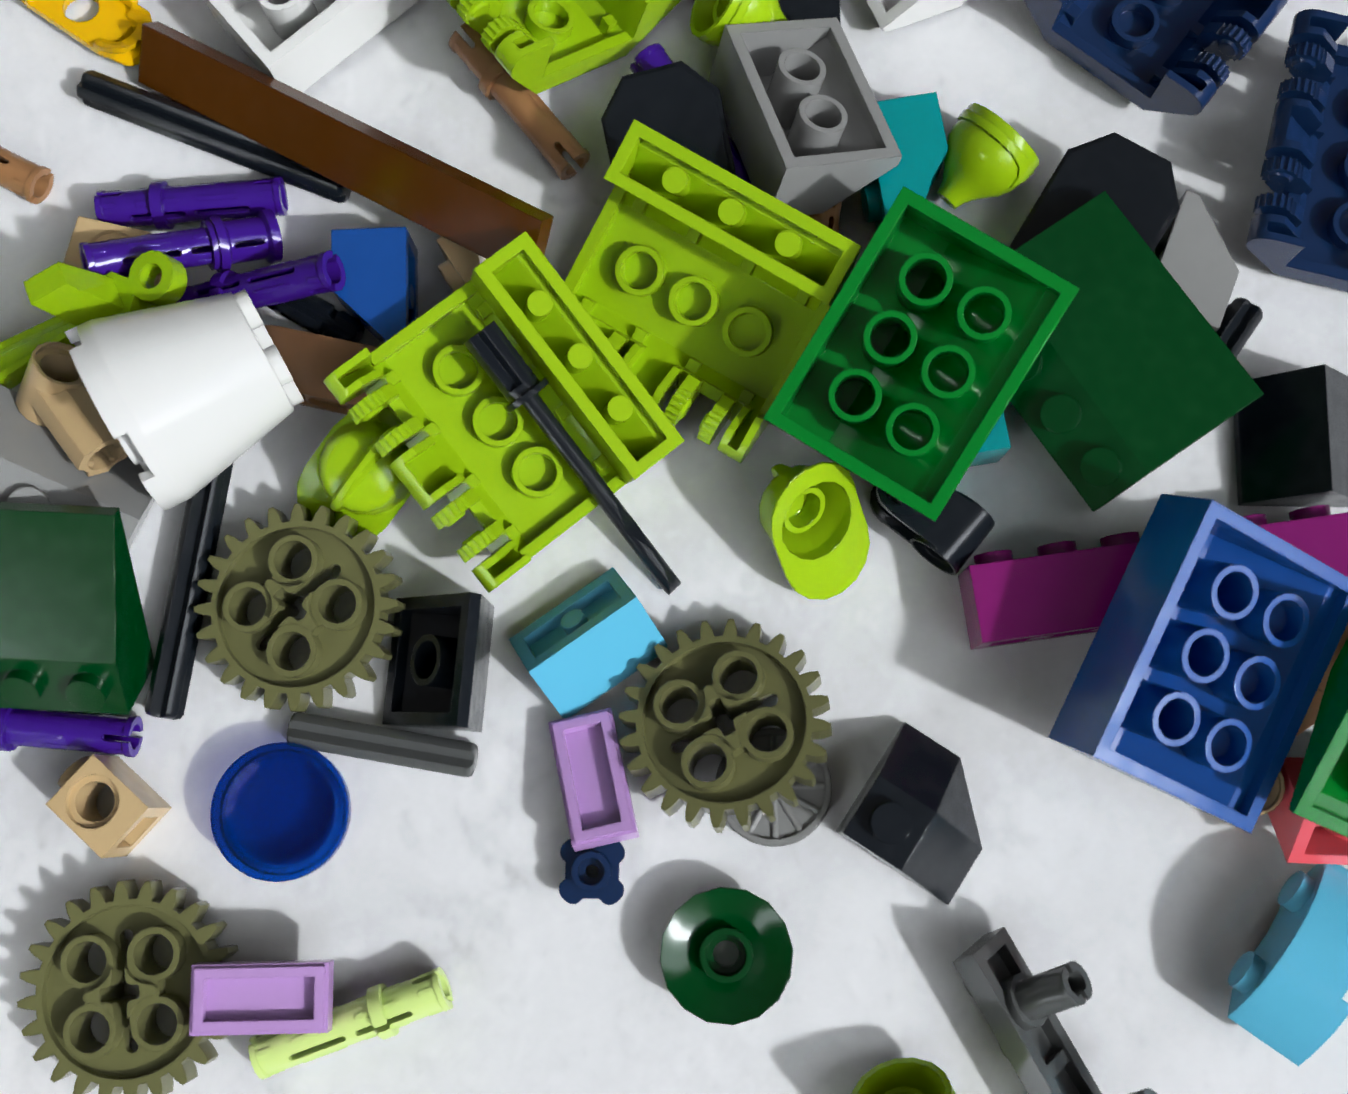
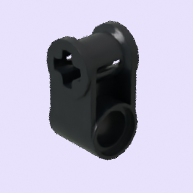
[870,486,995,575]

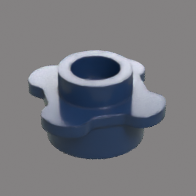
[559,839,625,905]

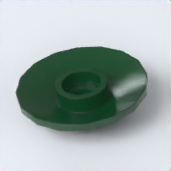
[660,887,793,1025]

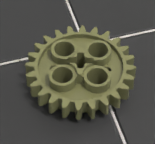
[194,503,406,712]
[619,619,832,833]
[17,879,239,1094]

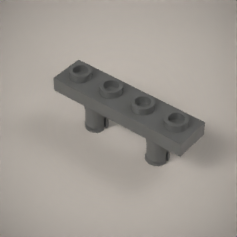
[953,927,1157,1094]

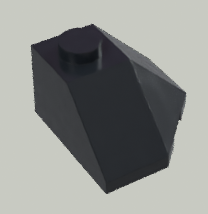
[836,722,982,905]

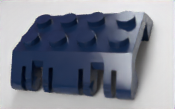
[1024,0,1288,116]
[1246,9,1348,292]

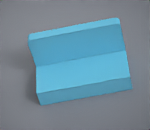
[509,567,668,718]

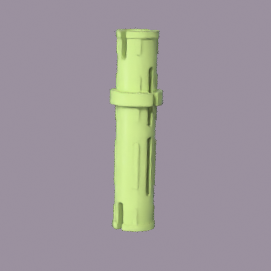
[248,967,453,1080]

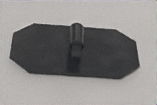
[601,61,737,176]
[1009,132,1180,251]

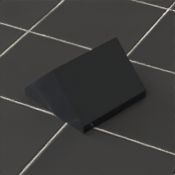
[1234,364,1348,507]
[382,592,494,732]

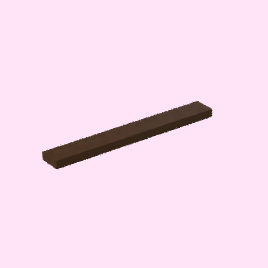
[138,21,554,259]

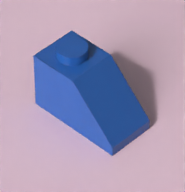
[331,227,418,344]

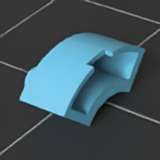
[1227,864,1348,1066]

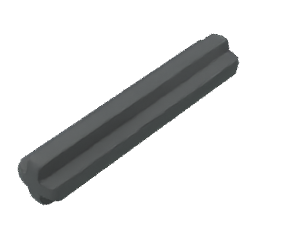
[287,712,478,777]

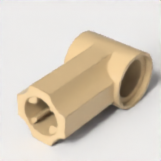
[15,342,128,477]

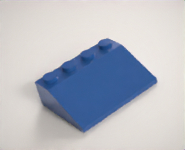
[1048,494,1348,833]

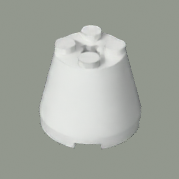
[65,289,304,510]

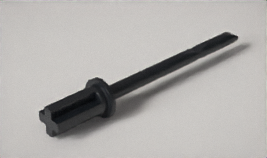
[464,321,681,595]

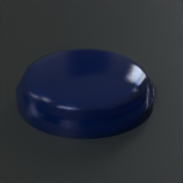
[210,742,351,882]

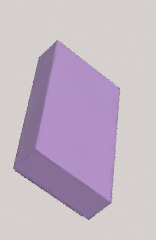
[548,707,639,852]
[189,960,334,1036]

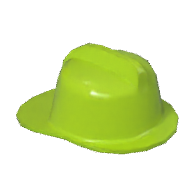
[297,408,411,536]
[759,462,870,600]

